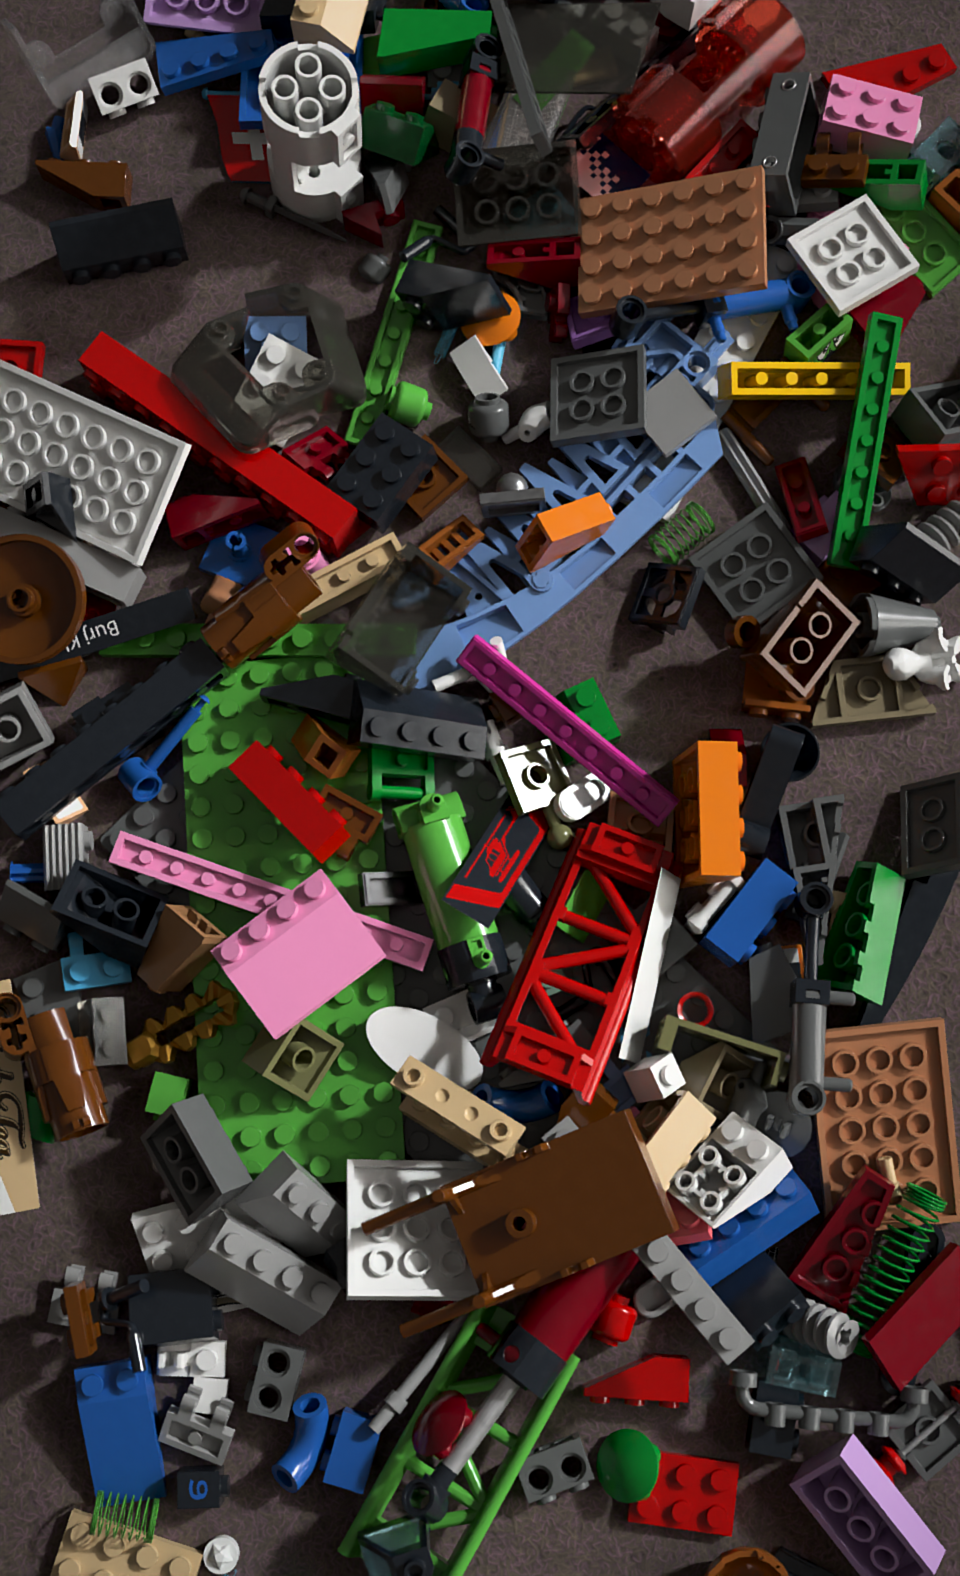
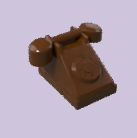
[724,578,860,701]

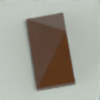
[17,656,88,706]

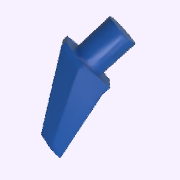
[45,116,66,161]

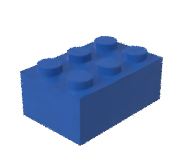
[698,858,799,968]

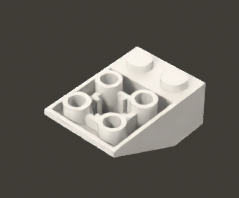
[667,1111,793,1229]

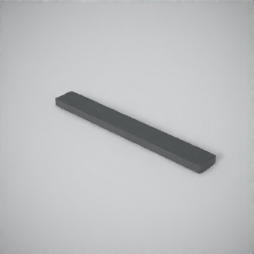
[490,0,553,157]

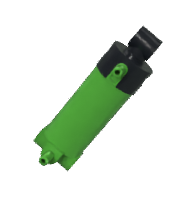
[392,791,512,1025]

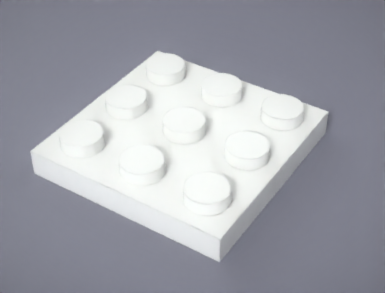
[785,194,920,317]

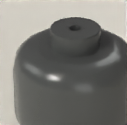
[358,252,392,284]

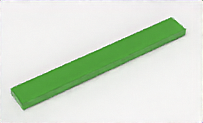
[344,219,443,448]

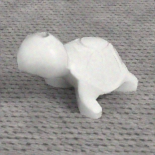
[882,627,960,691]

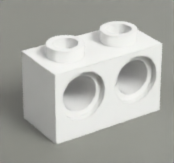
[87,57,159,119]

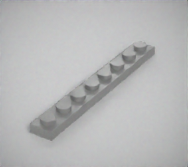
[541,1116,755,1365]

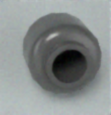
[468,393,509,442]

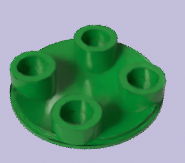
[596,1429,661,1503]

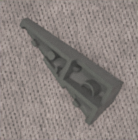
[775,794,845,966]

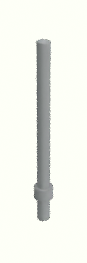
[368,1312,470,1435]

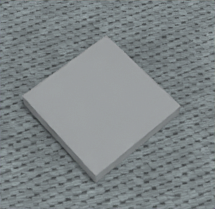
[646,368,717,458]

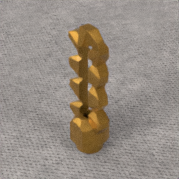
[122,981,240,1070]

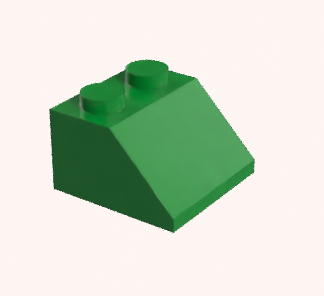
[544,677,621,767]

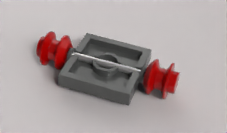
[872,1378,960,1485]

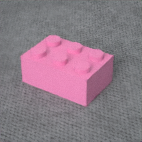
[813,73,923,159]

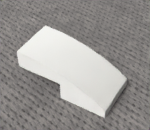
[450,335,509,397]

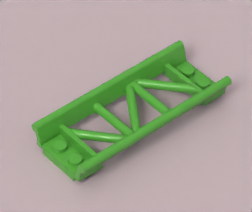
[337,1305,581,1576]

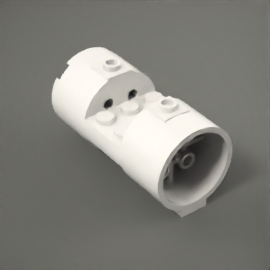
[258,41,364,223]

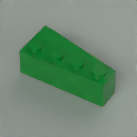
[817,861,906,1006]

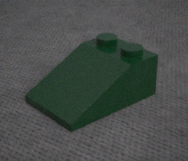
[361,101,440,166]

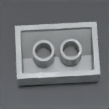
[235,1150,346,1258]

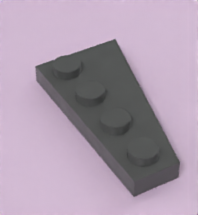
[13,956,85,1038]

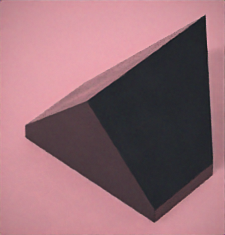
[23,471,77,542]

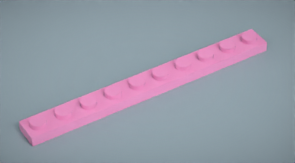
[108,831,434,972]

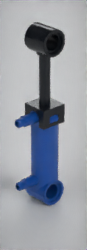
[608,270,816,344]

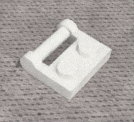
[683,877,746,935]

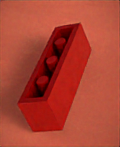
[228,740,351,864]

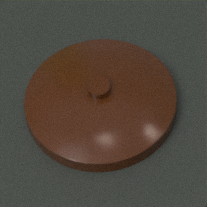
[0,534,87,665]

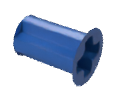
[10,861,44,883]

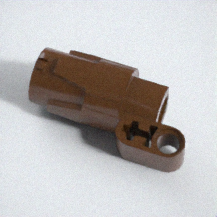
[200,521,323,669]
[0,992,109,1143]

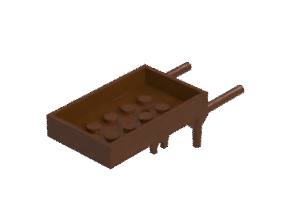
[361,1109,680,1338]

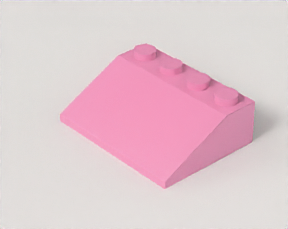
[211,869,387,1040]

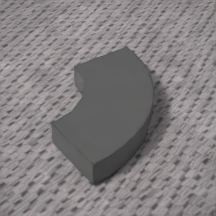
[492,271,548,321]

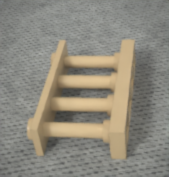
[390,1055,528,1167]

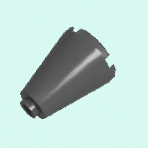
[847,593,941,658]

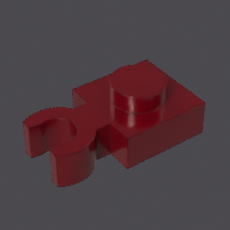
[544,283,570,344]

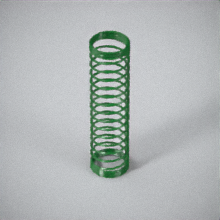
[847,1182,948,1359]

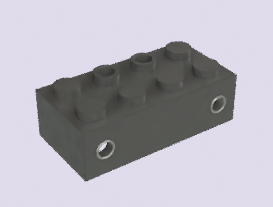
[746,72,820,216]

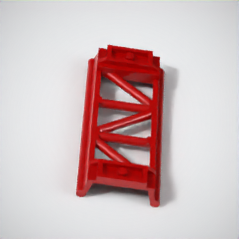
[479,822,681,1107]

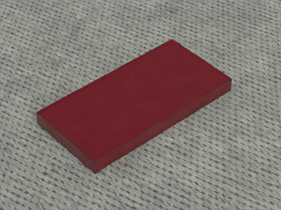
[861,1242,960,1392]

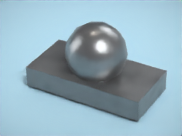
[479,472,547,518]

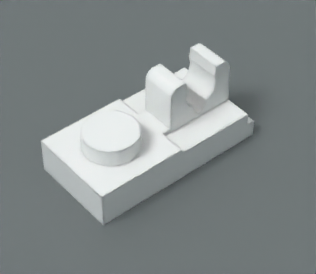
[156,1340,227,1377]

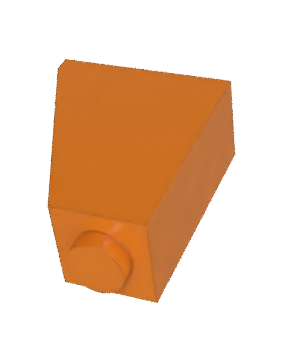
[515,492,616,573]

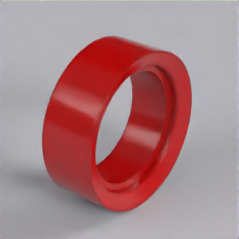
[676,992,714,1026]

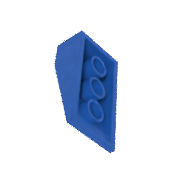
[74,1354,167,1507]

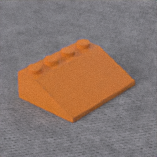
[673,740,745,888]

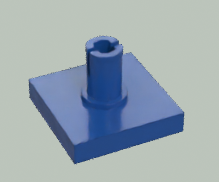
[198,523,279,586]

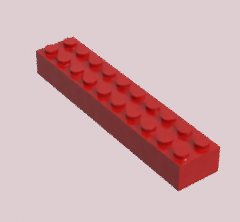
[78,331,361,558]

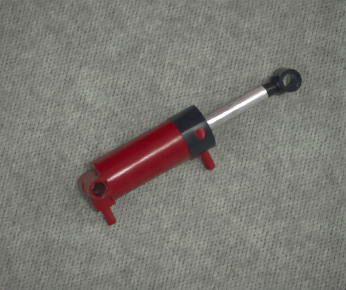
[401,1250,640,1524]

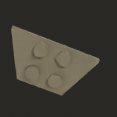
[810,655,937,729]

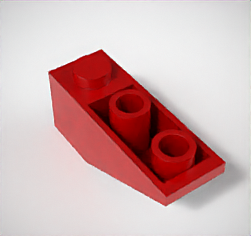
[582,1353,690,1408]

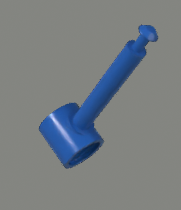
[118,695,210,802]

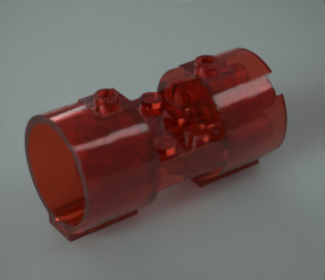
[611,0,806,184]

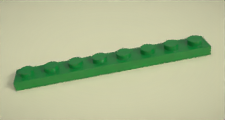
[827,311,903,571]

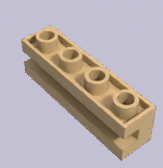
[299,532,410,624]

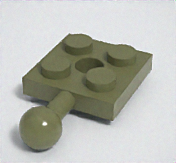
[494,738,573,850]

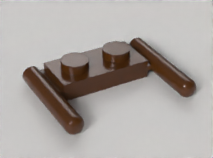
[720,356,830,466]

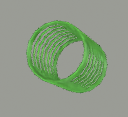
[648,501,716,565]
[89,1490,160,1544]

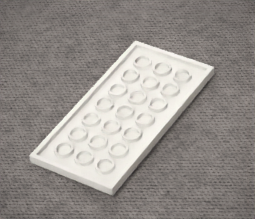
[0,359,192,566]

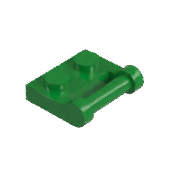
[366,748,435,801]

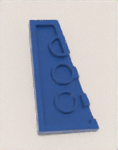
[155,29,277,96]

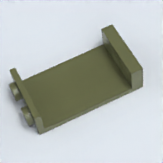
[651,1014,789,1089]

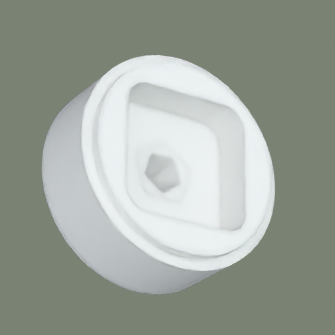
[203,1535,240,1574]

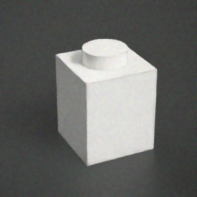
[623,1052,686,1103]

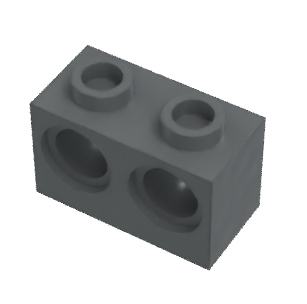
[244,1338,308,1422]
[518,1432,594,1505]

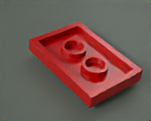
[627,1450,740,1537]

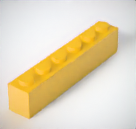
[717,362,911,400]

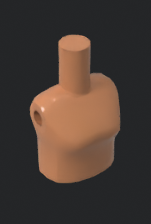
[200,574,244,624]

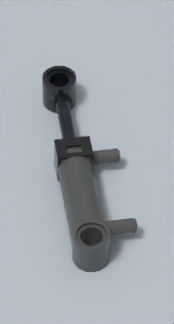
[785,882,856,1118]

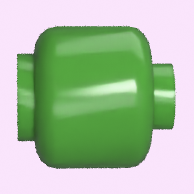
[384,381,432,427]

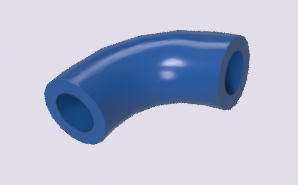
[472,1080,564,1124]
[272,1393,330,1493]

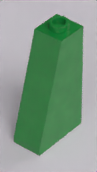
[377,8,499,76]

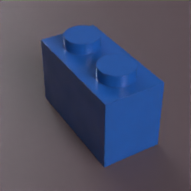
[319,1407,381,1494]

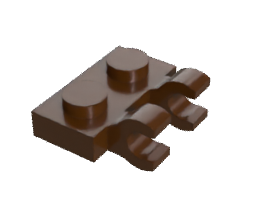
[800,132,869,188]
[320,784,384,862]
[60,1280,103,1359]

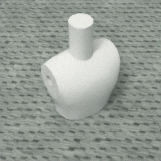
[501,401,550,444]

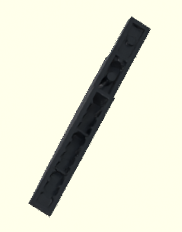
[854,869,960,1026]

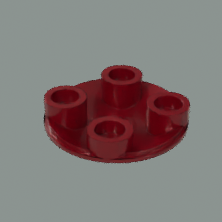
[412,1390,473,1460]

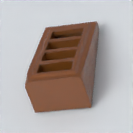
[414,514,484,582]

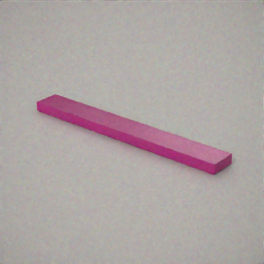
[456,634,680,827]

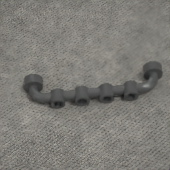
[728,1369,929,1437]

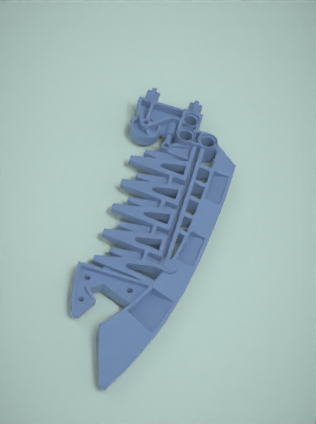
[387,302,734,691]

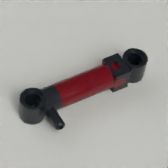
[444,33,505,186]

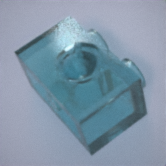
[909,116,960,194]

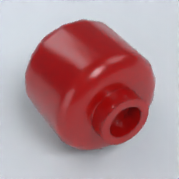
[590,1292,637,1347]

